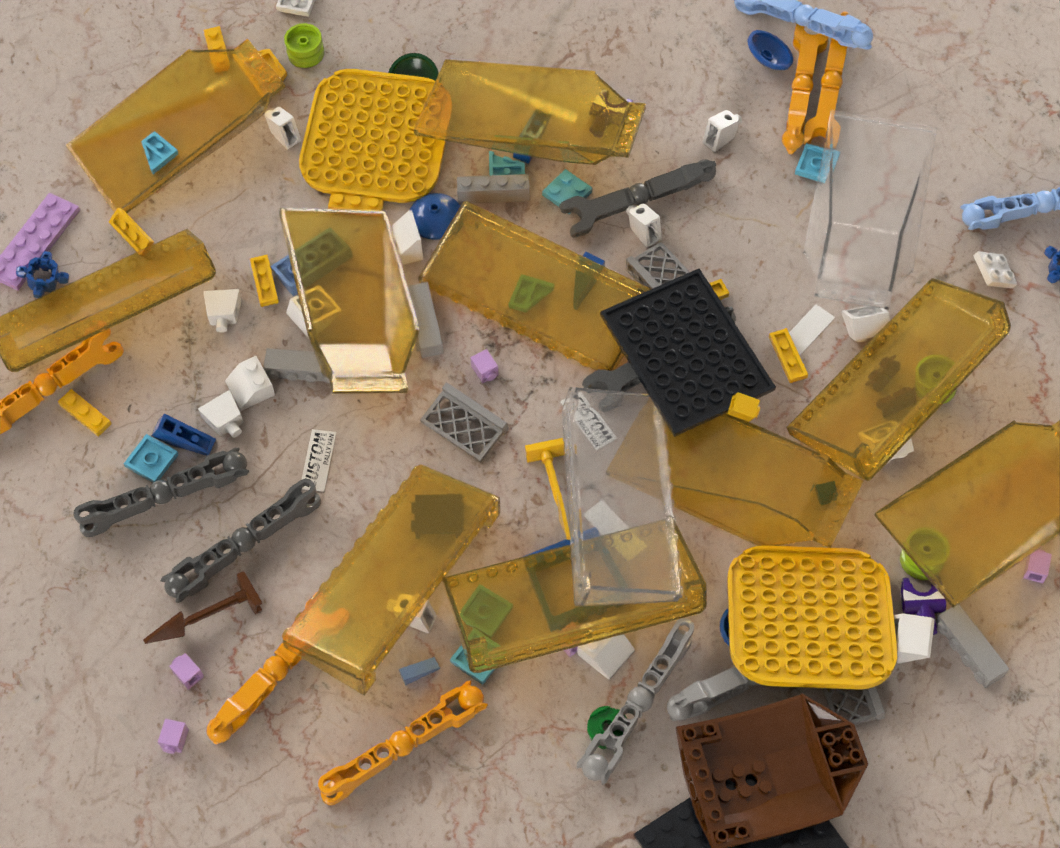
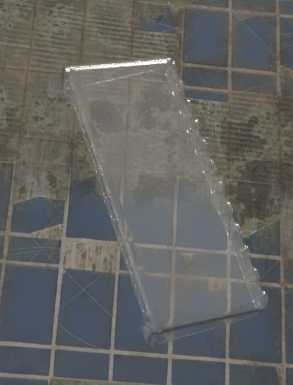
[562,387,683,606]

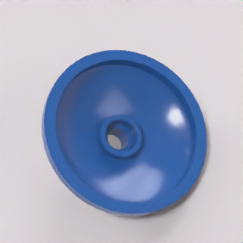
[747,30,793,70]
[409,193,462,240]

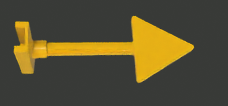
[525,438,571,540]

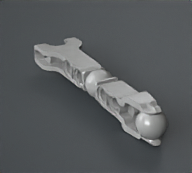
[577,618,694,785]
[667,667,759,721]

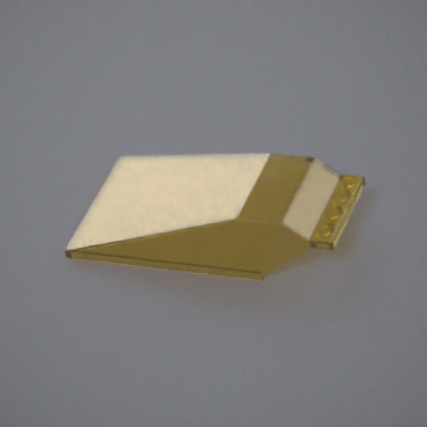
[65,39,286,213]
[414,59,646,165]
[279,208,420,394]
[606,396,863,548]
[874,420,1060,608]

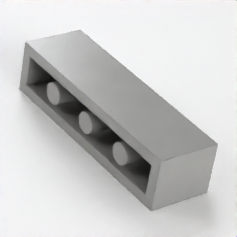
[457,174,530,204]
[404,282,444,358]
[263,348,343,383]
[936,603,1009,688]

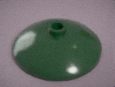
[388,53,439,83]

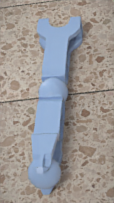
[734,0,873,50]
[960,187,1060,230]

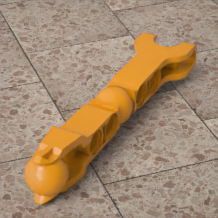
[803,11,848,150]
[782,24,829,154]
[0,322,124,434]
[206,591,350,744]
[318,680,488,806]

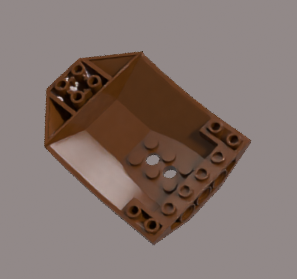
[676,693,868,848]

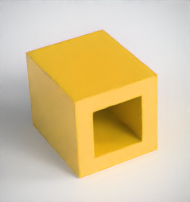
[727,392,760,422]

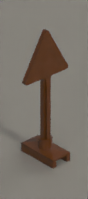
[143,571,262,644]

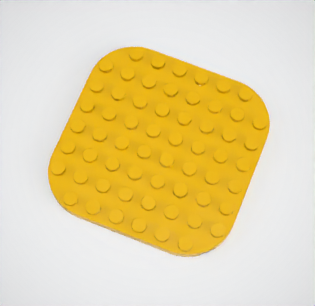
[299,69,452,203]
[727,545,897,689]

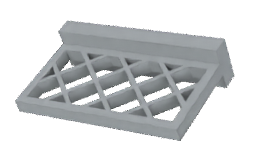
[626,242,689,291]
[420,382,509,463]
[823,686,885,725]

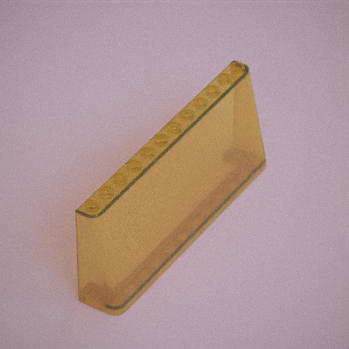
[418,201,650,371]
[0,229,216,372]
[786,278,1011,481]
[282,464,500,696]
[442,518,707,673]

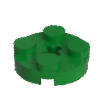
[587,706,627,749]

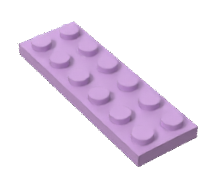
[0,193,80,291]

